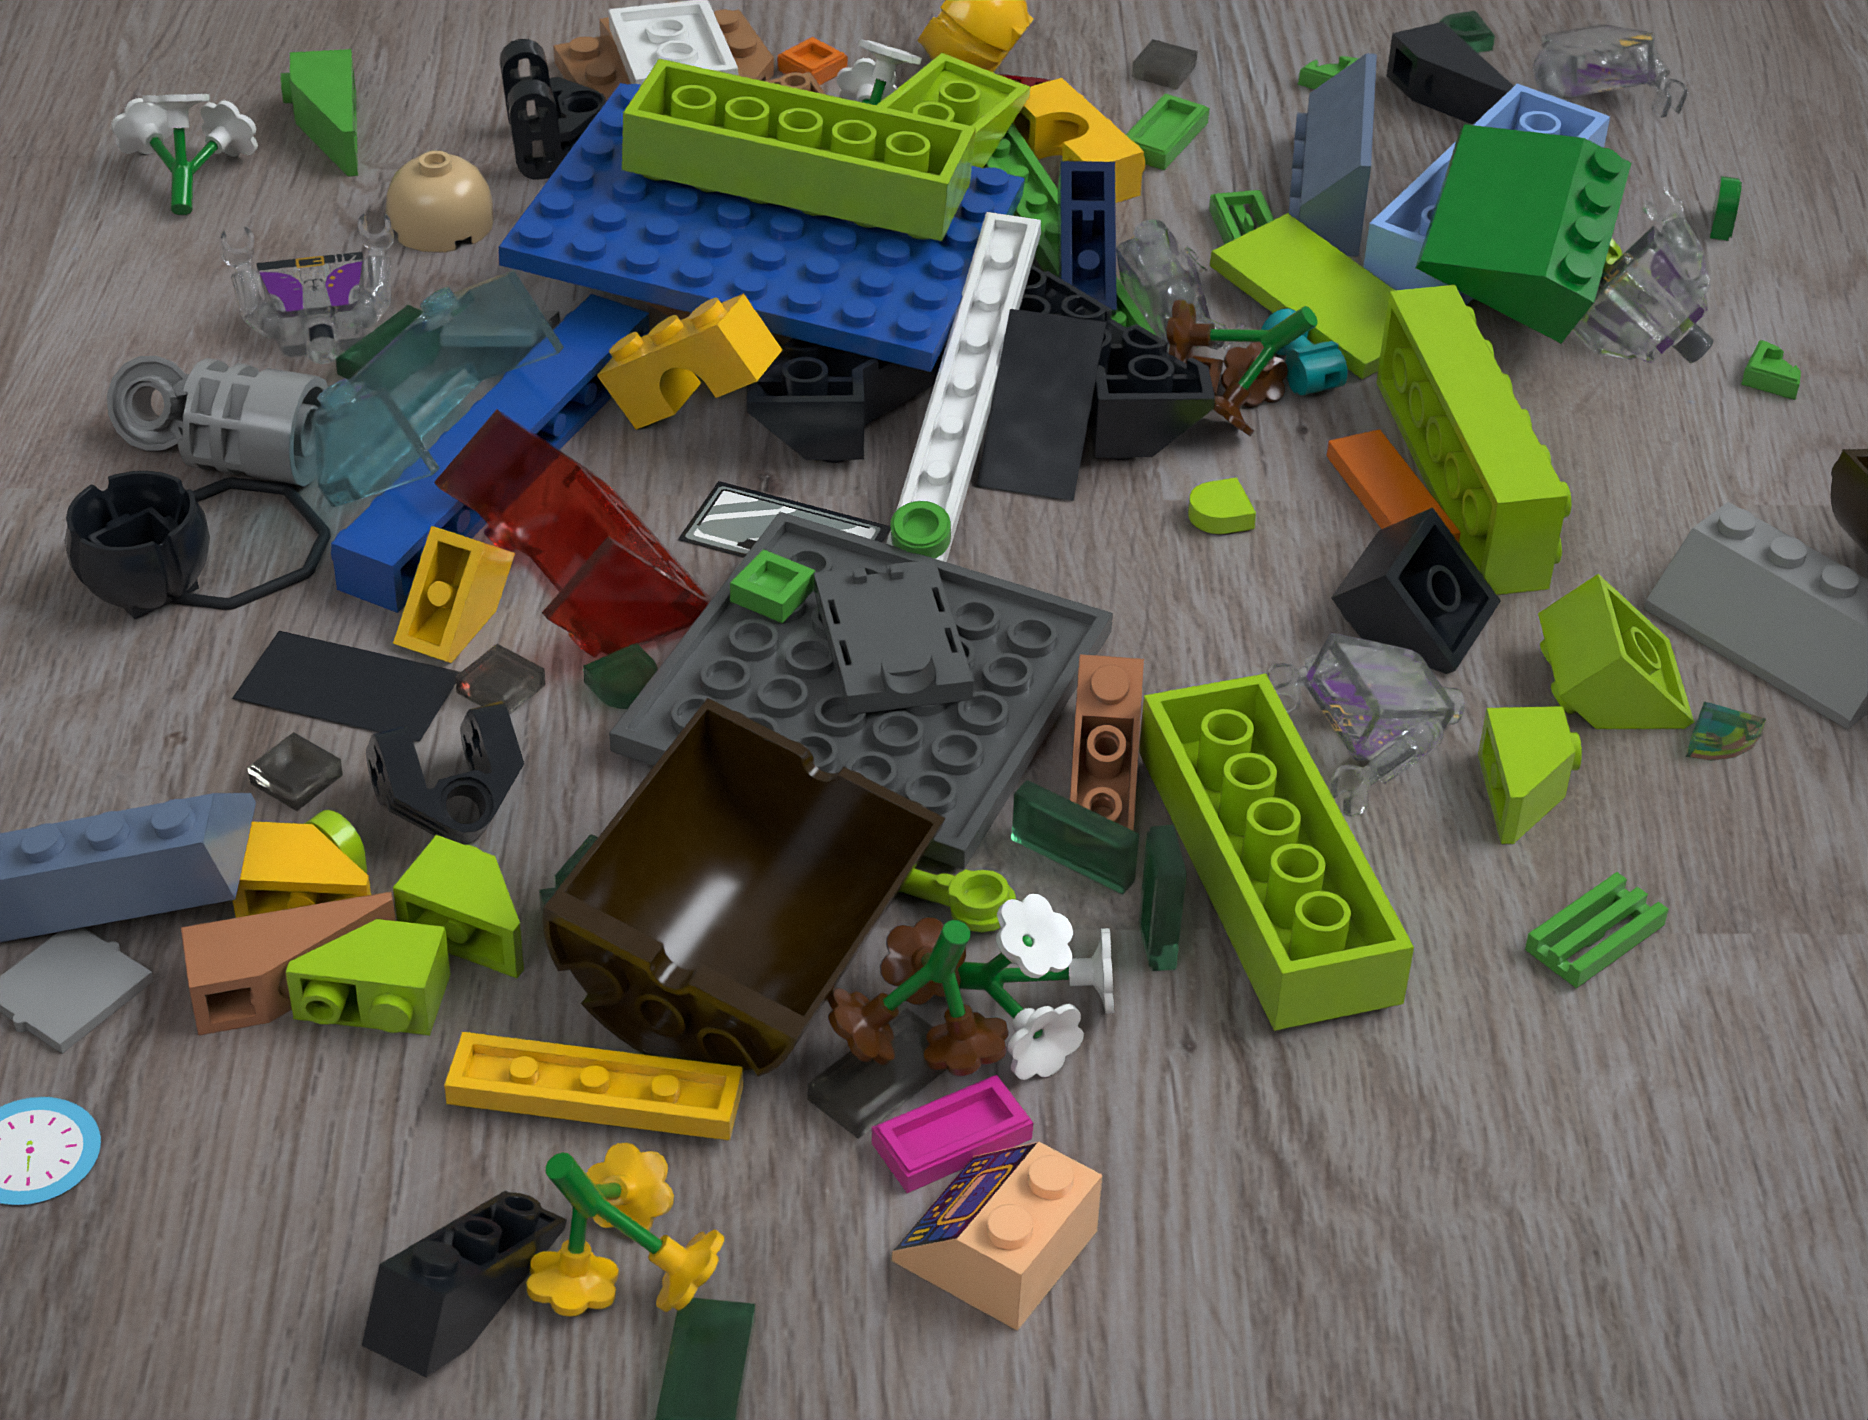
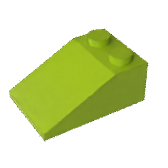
[876,53,1031,168]

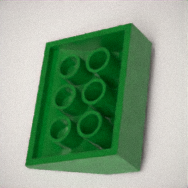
[1415,124,1631,344]

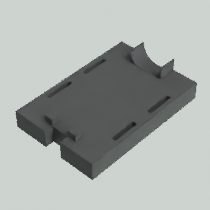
[814,559,974,715]

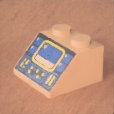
[892,1142,1102,1331]

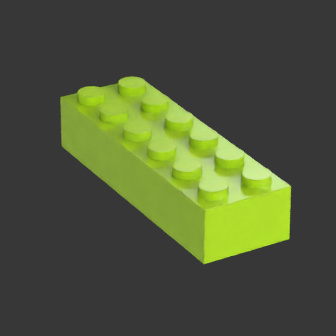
[622,59,976,241]
[1376,285,1572,595]
[1139,673,1414,1031]

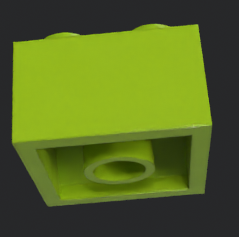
[1538,574,1695,729]

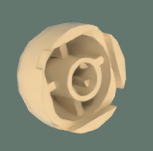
[386,151,494,252]

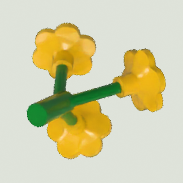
[526,1143,724,1317]

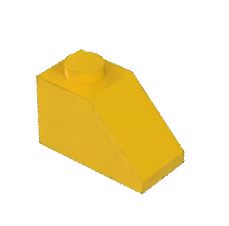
[393,526,515,663]
[233,821,371,918]

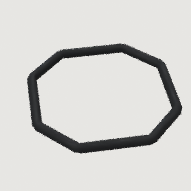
[170,477,331,610]

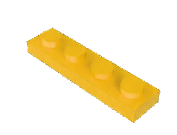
[444,1031,743,1141]

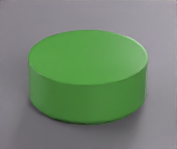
[890,501,951,559]

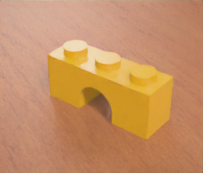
[1013,78,1145,203]
[597,293,782,430]

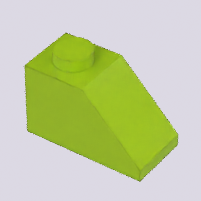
[1478,706,1582,844]
[393,835,524,979]

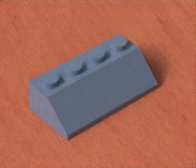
[1288,53,1377,256]
[0,793,256,942]

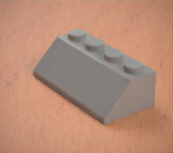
[1644,502,1868,730]

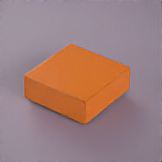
[778,37,848,85]

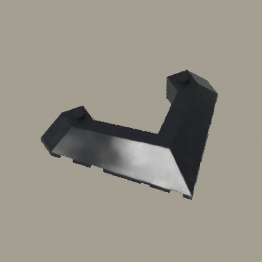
[747,265,1215,463]

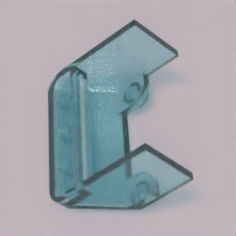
[314,269,564,507]

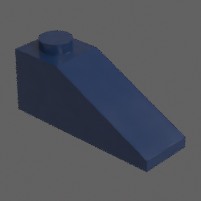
[1058,161,1117,315]

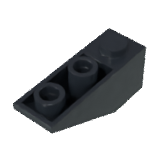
[1386,22,1514,125]
[362,1191,567,1377]

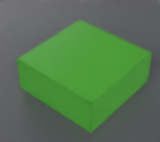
[730,549,816,623]

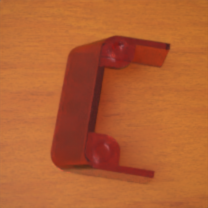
[434,409,712,658]

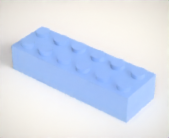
[1363,84,1610,305]

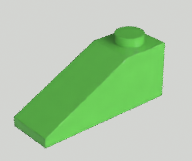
[281,49,358,176]

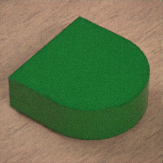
[1710,176,1742,241]

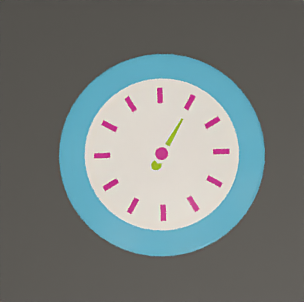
[0,1097,101,1206]

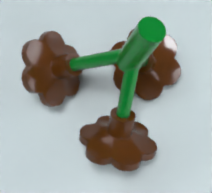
[1166,299,1318,437]
[828,917,1009,1076]

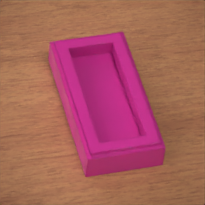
[871,1074,1033,1193]

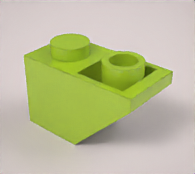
[286,919,451,1036]

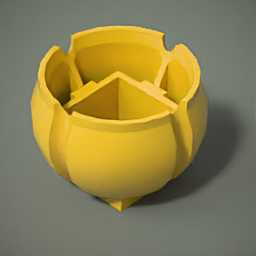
[917,0,1034,72]

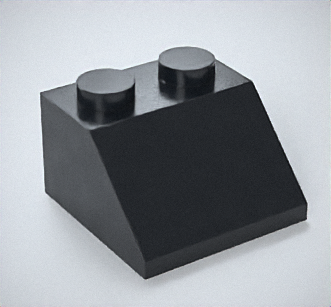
[1331,507,1501,674]

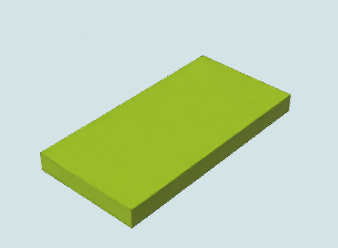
[1209,213,1394,379]

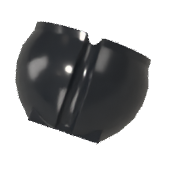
[64,470,210,619]

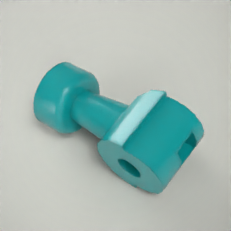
[1261,308,1348,395]

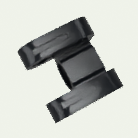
[500,39,606,180]
[366,701,524,845]

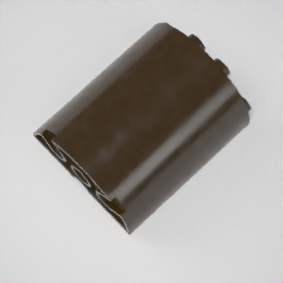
[542,698,946,1077]

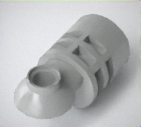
[107,355,332,487]

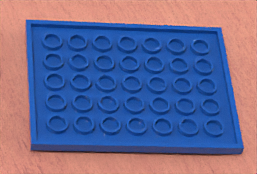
[499,83,1025,372]

